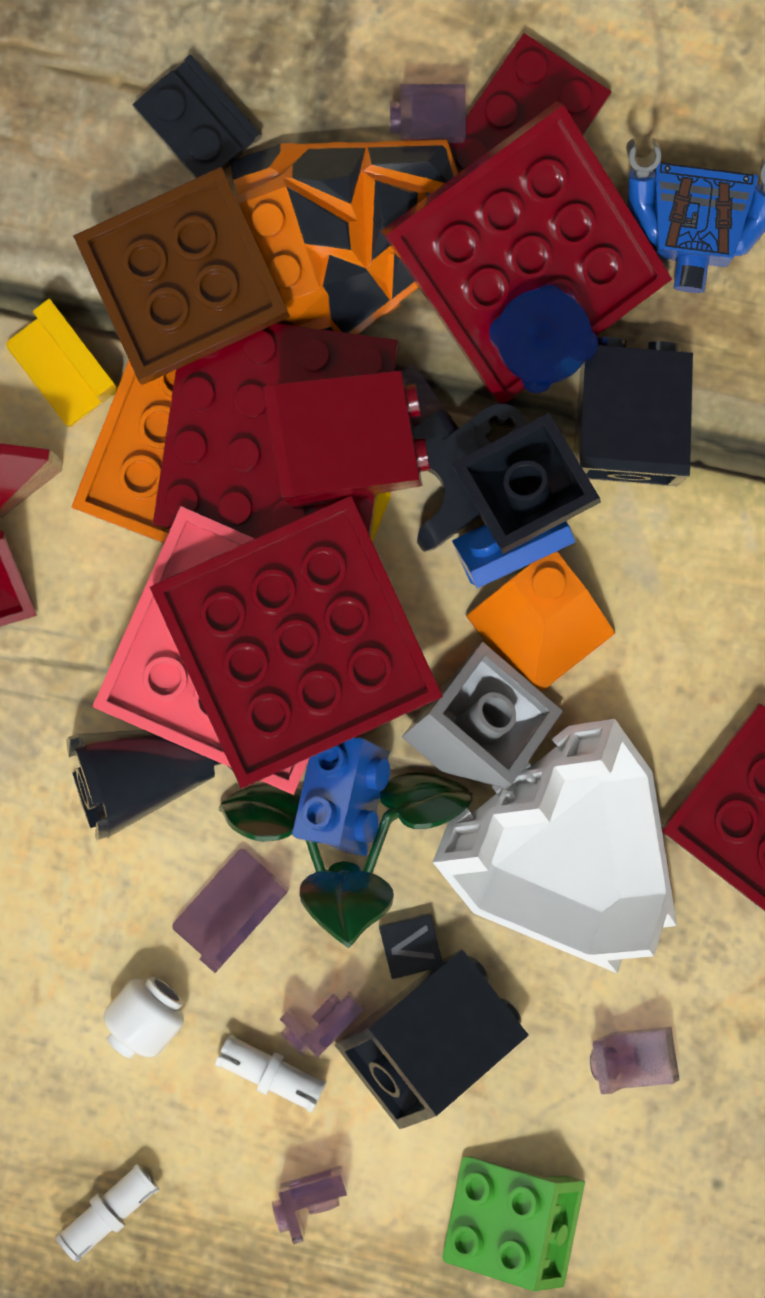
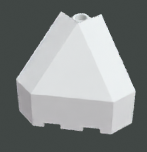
[433,719,677,973]

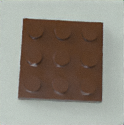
[73,167,290,385]

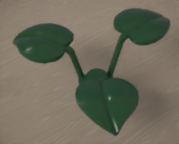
[219,772,473,948]

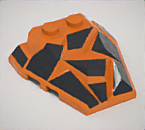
[231,140,459,335]

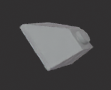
[402,642,563,788]

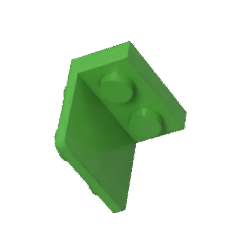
[442,1156,585,1292]

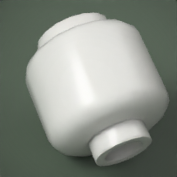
[104,976,184,1058]

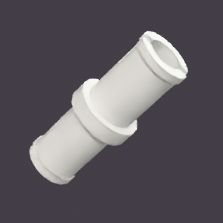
[215,1034,327,1113]
[55,1163,160,1263]

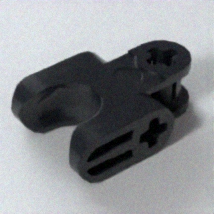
[413,404,527,552]

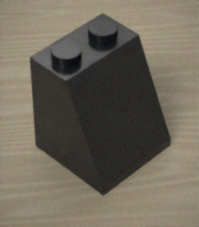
[573,337,693,487]
[334,949,529,1129]

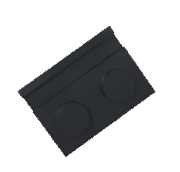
[132,54,261,179]

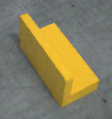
[6,299,118,427]

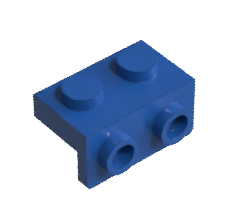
[452,521,575,589]
[292,737,390,857]

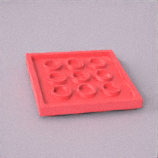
[92,506,309,795]

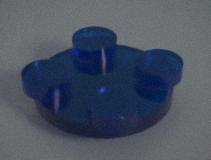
[489,285,598,393]

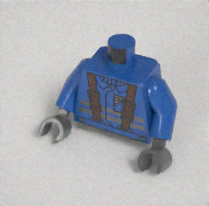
[626,138,765,293]

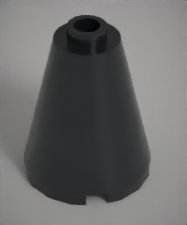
[66,730,222,840]

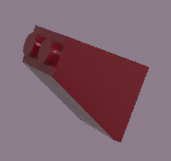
[263,371,431,509]

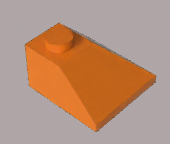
[466,551,615,692]

